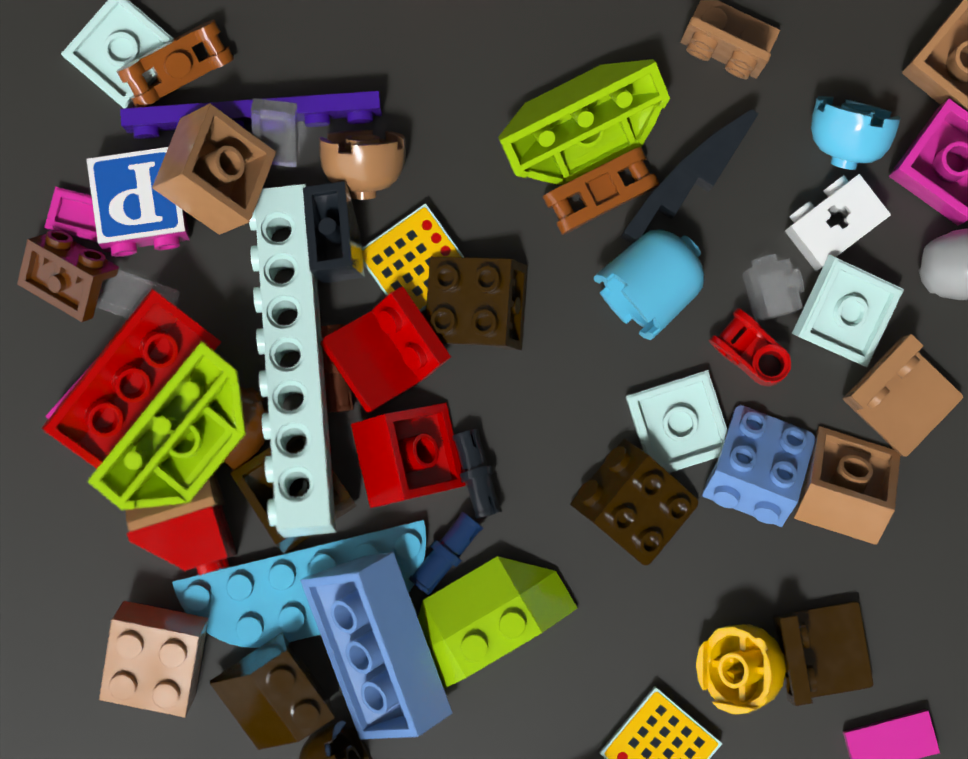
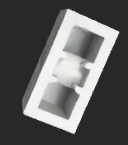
[785,174,891,271]

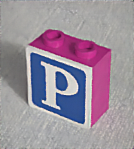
[87,147,190,257]

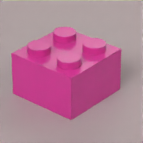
[889,99,968,226]

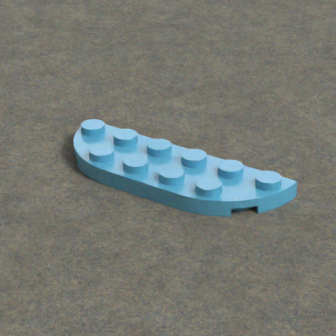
[172,520,427,648]

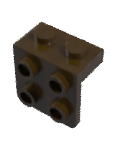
[570,439,698,565]

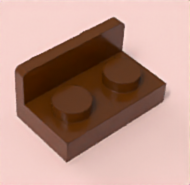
[17,230,119,322]

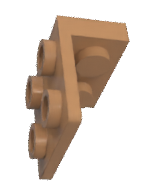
[680,0,780,79]
[842,334,963,457]

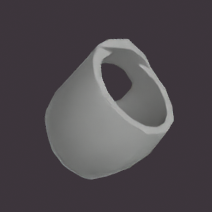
[918,228,968,300]

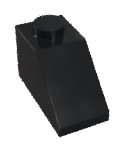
[303,181,365,284]

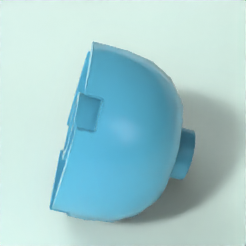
[811,96,901,170]

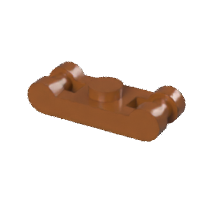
[116,19,234,108]
[543,147,660,235]

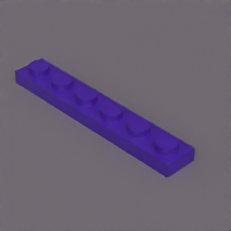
[120,91,382,139]

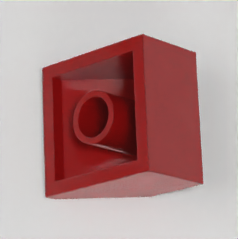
[351,403,466,508]
[127,506,238,575]

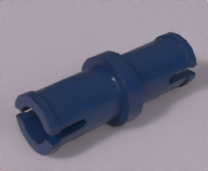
[408,511,484,596]

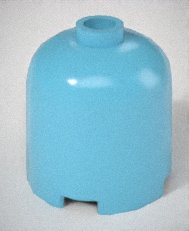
[594,230,705,340]

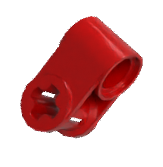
[709,308,792,386]

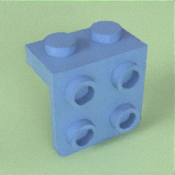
[702,405,815,527]

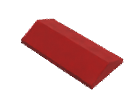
[42,288,221,469]

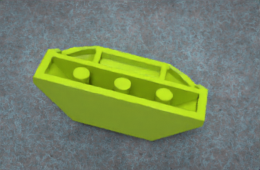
[498,59,670,185]
[88,342,246,510]
[418,556,578,689]

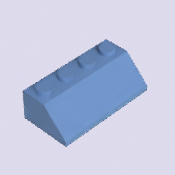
[300,552,453,739]

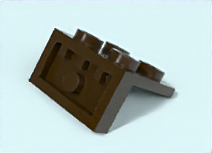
[426,257,528,350]
[773,602,873,706]

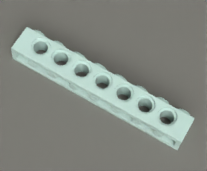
[249,184,336,538]

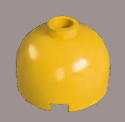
[696,625,786,714]

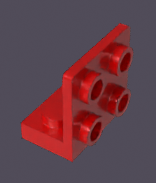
[320,286,451,412]

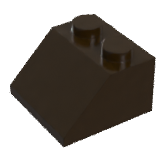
[230,436,357,554]
[210,633,335,750]

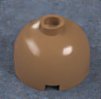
[319,130,406,200]

